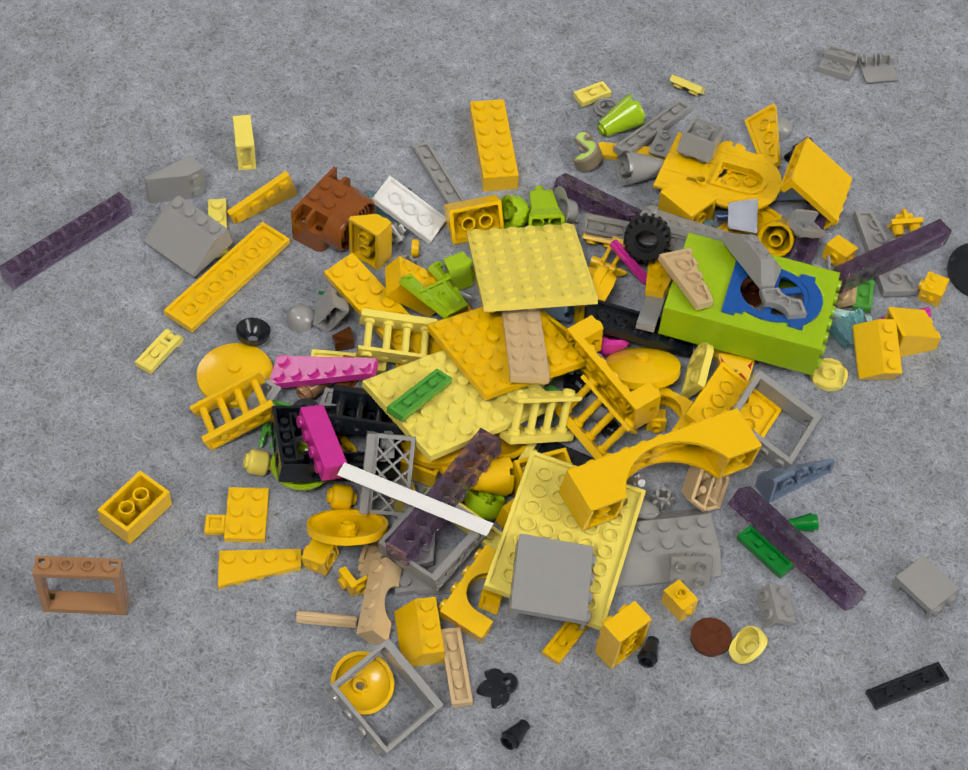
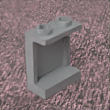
[892,555,960,620]

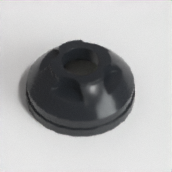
[236,317,271,347]

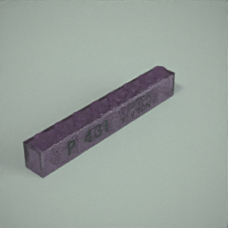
[833,219,952,294]

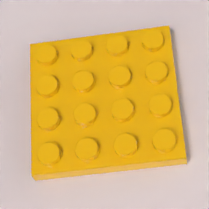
[683,362,782,438]

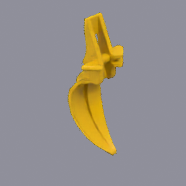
[574,236,627,324]

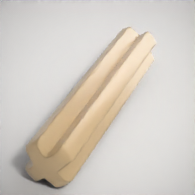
[296,611,358,628]

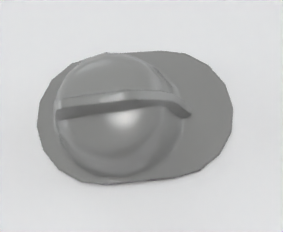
[554,186,579,224]

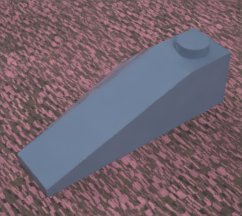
[755,458,835,503]

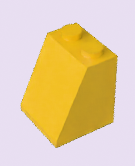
[658,183,717,225]
[885,307,941,357]

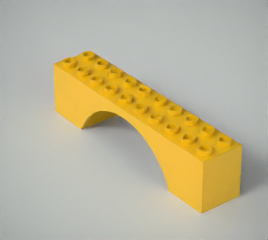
[558,408,762,531]

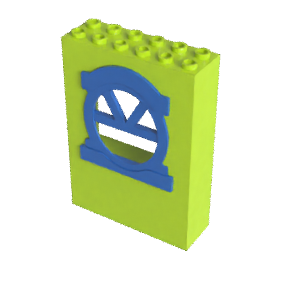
[658,232,842,376]

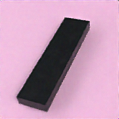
[865,661,949,710]

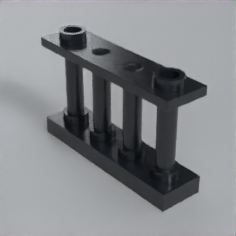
[328,384,406,442]

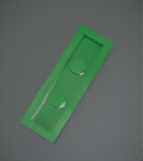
[737,524,795,579]

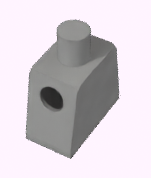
[313,286,349,332]

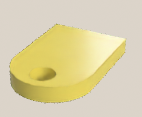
[680,342,714,399]

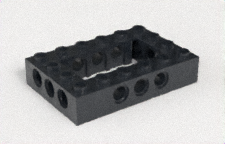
[269,406,401,482]

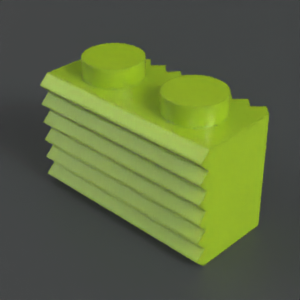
[443,251,475,290]

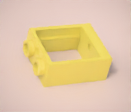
[233,114,256,170]

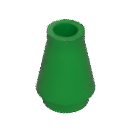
[789,512,819,532]

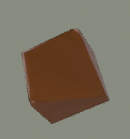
[332,327,354,351]

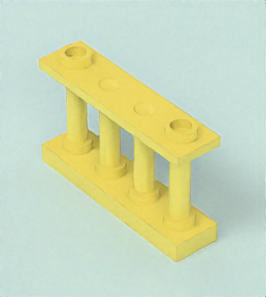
[356,308,437,364]
[499,388,582,444]

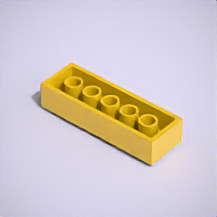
[469,99,519,192]

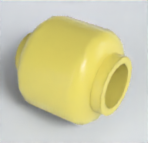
[243,449,271,476]

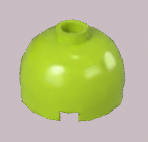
[501,195,531,229]
[465,490,506,521]

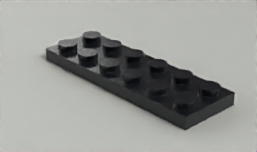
[584,300,693,358]

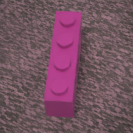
[296,404,347,481]

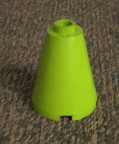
[597,94,646,137]

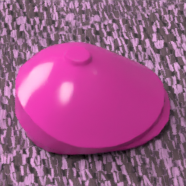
[597,336,629,357]

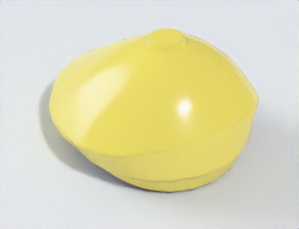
[729,626,768,664]

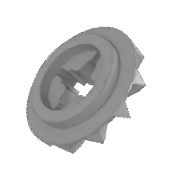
[593,97,618,118]

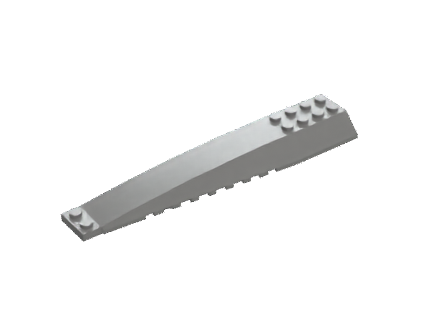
[394,508,722,596]

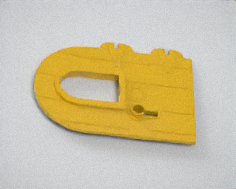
[653,132,782,210]

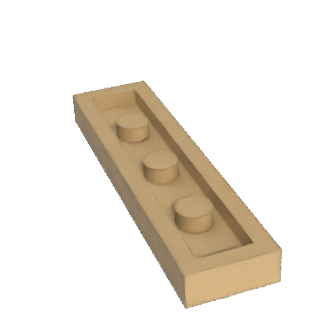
[441,627,473,708]

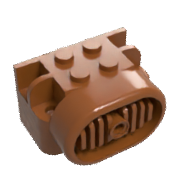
[291,166,375,252]

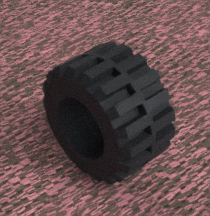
[623,213,671,263]

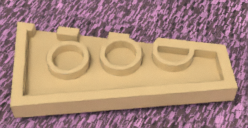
[658,248,714,310]

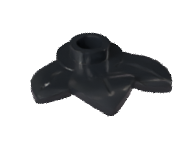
[476,668,518,709]

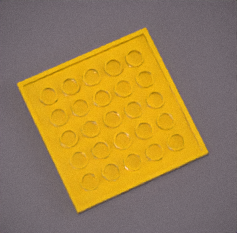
[427,307,585,401]

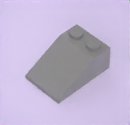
[677,116,727,163]
[144,155,205,203]

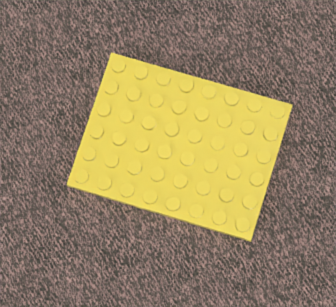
[466,223,598,312]
[362,350,557,462]
[483,450,646,630]

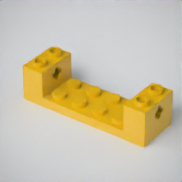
[566,315,661,429]

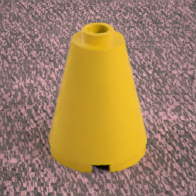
[758,218,794,257]
[456,456,514,496]

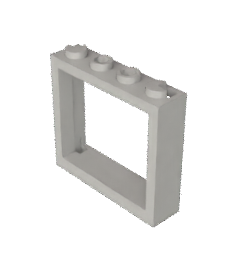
[731,370,821,468]
[378,487,489,591]
[326,638,444,757]

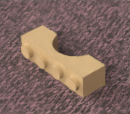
[356,557,402,645]

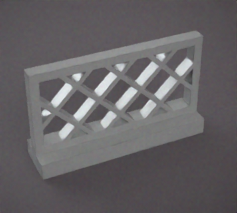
[359,431,416,516]

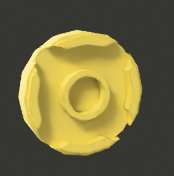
[810,358,848,391]

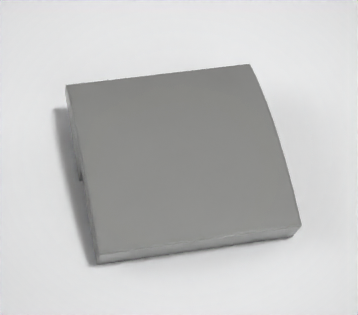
[817,44,860,81]

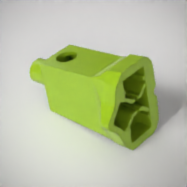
[528,185,565,226]

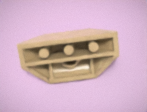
[681,465,730,512]

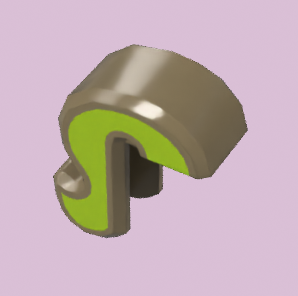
[573,131,603,172]

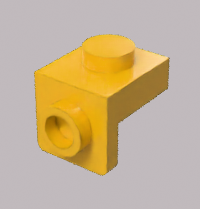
[337,566,368,597]

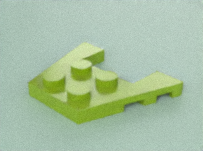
[398,260,468,319]

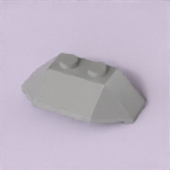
[721,234,782,289]

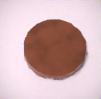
[690,617,732,657]

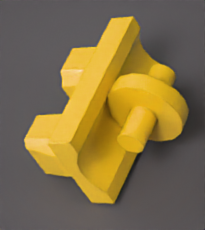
[887,208,924,238]

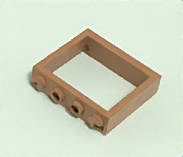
[32,555,130,615]

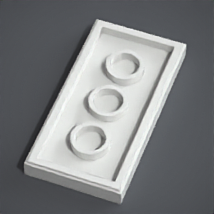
[372,176,446,244]

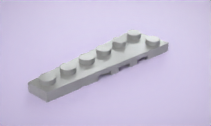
[640,205,738,241]
[853,210,918,296]

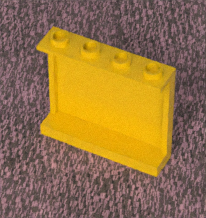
[779,137,852,229]

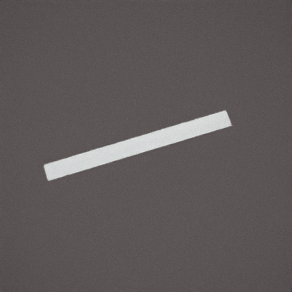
[337,462,493,536]

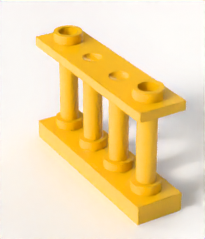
[189,370,276,450]
[554,375,638,460]

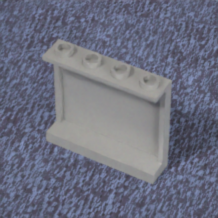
[507,533,596,630]

